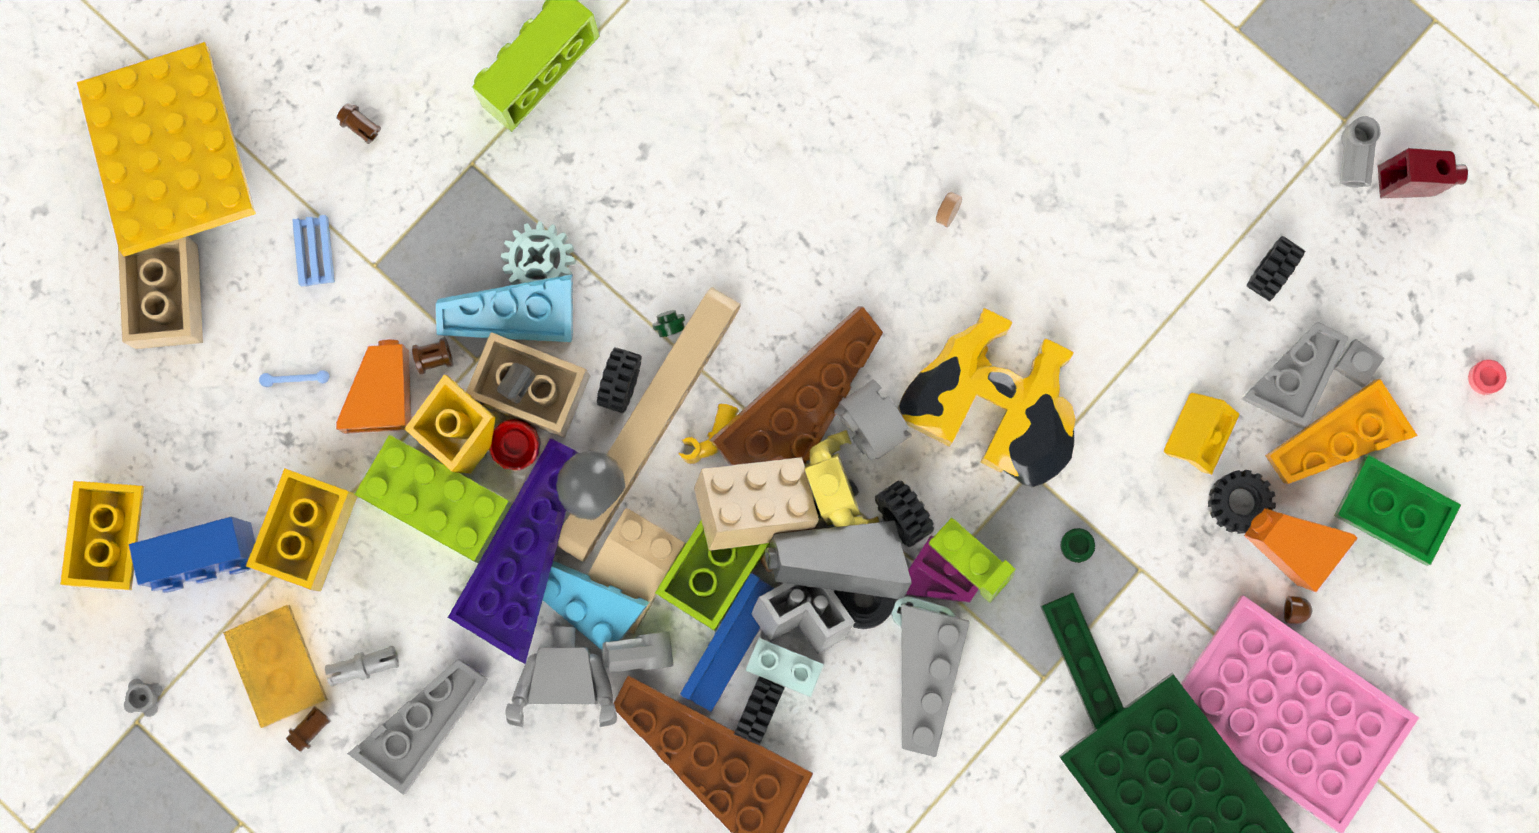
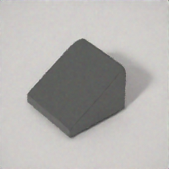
[497,363,536,404]

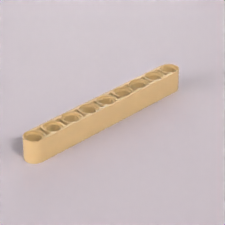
[557,287,741,562]

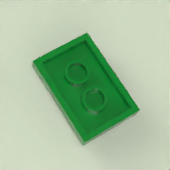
[1334,455,1461,566]

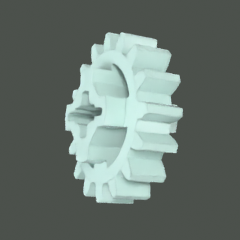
[501,221,576,285]

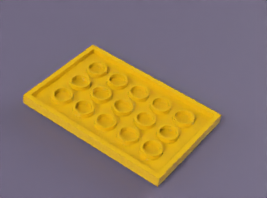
[77,42,256,257]

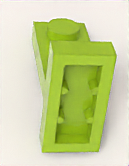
[929,517,1016,603]

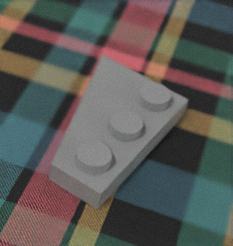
[1241,322,1349,429]

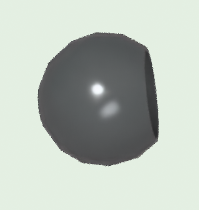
[556,451,626,520]

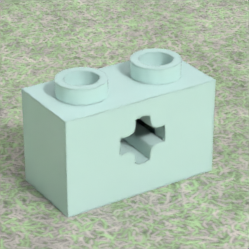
[746,638,824,697]

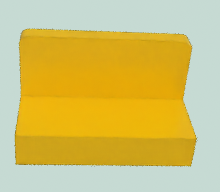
[1164,392,1240,475]

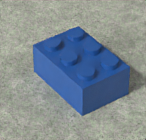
[129,516,255,593]

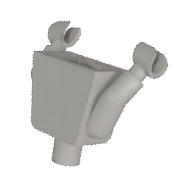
[505,627,617,727]

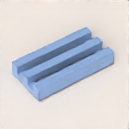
[292,215,335,287]

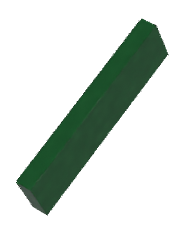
[1040,593,1124,729]

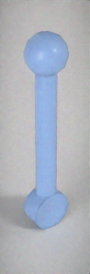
[259,370,330,387]

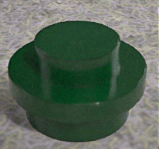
[652,310,686,337]
[1060,528,1095,563]

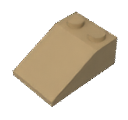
[588,508,686,634]

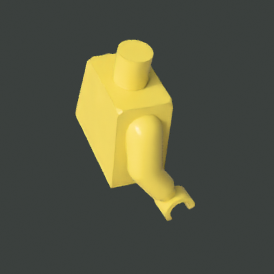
[805,430,880,527]

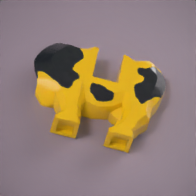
[897,308,1076,488]

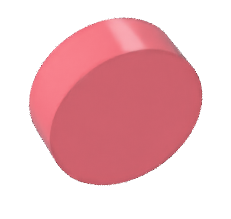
[1468,360,1507,395]

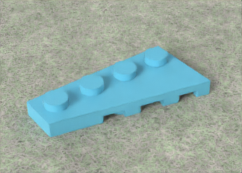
[435,274,573,342]

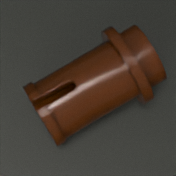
[336,103,381,144]
[286,706,331,752]

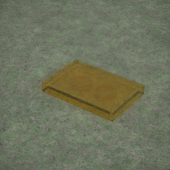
[223,605,328,728]

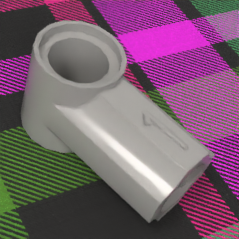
[1340,116,1381,188]
[602,632,674,673]

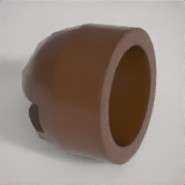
[1284,596,1313,624]

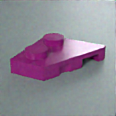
[906,535,979,603]

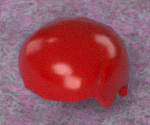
[489,419,541,471]

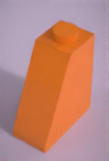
[336,339,411,434]
[1244,509,1357,592]

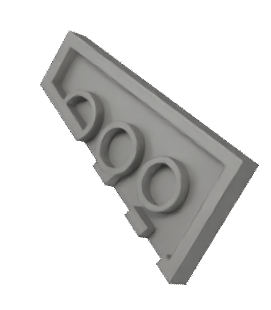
[901,604,970,757]
[347,659,488,795]

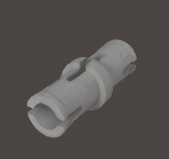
[325,646,399,687]

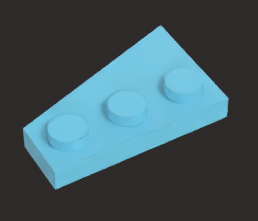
[543,561,650,650]

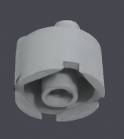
[834,380,912,460]

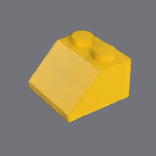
[405,375,495,474]

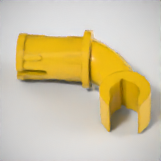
[678,404,739,464]

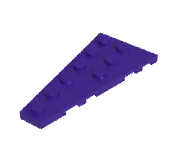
[447,438,578,664]

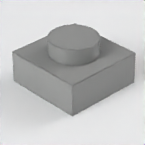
[1334,339,1384,388]

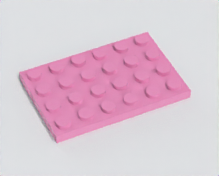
[1181,595,1419,833]

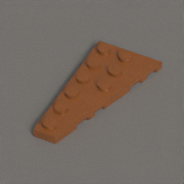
[709,306,883,466]

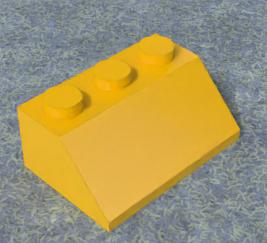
[60,481,144,590]

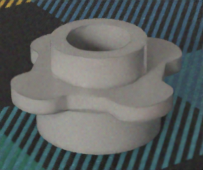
[124,679,163,717]

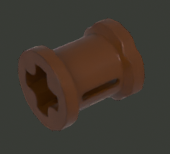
[412,337,453,375]

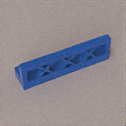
[680,573,775,712]

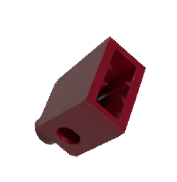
[1377,148,1468,198]

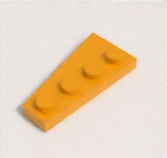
[1265,379,1418,484]

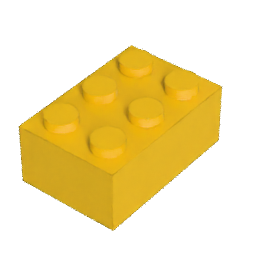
[246,468,357,592]

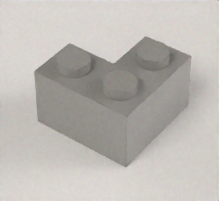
[751,583,855,654]

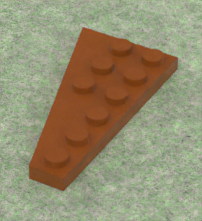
[613,675,813,833]

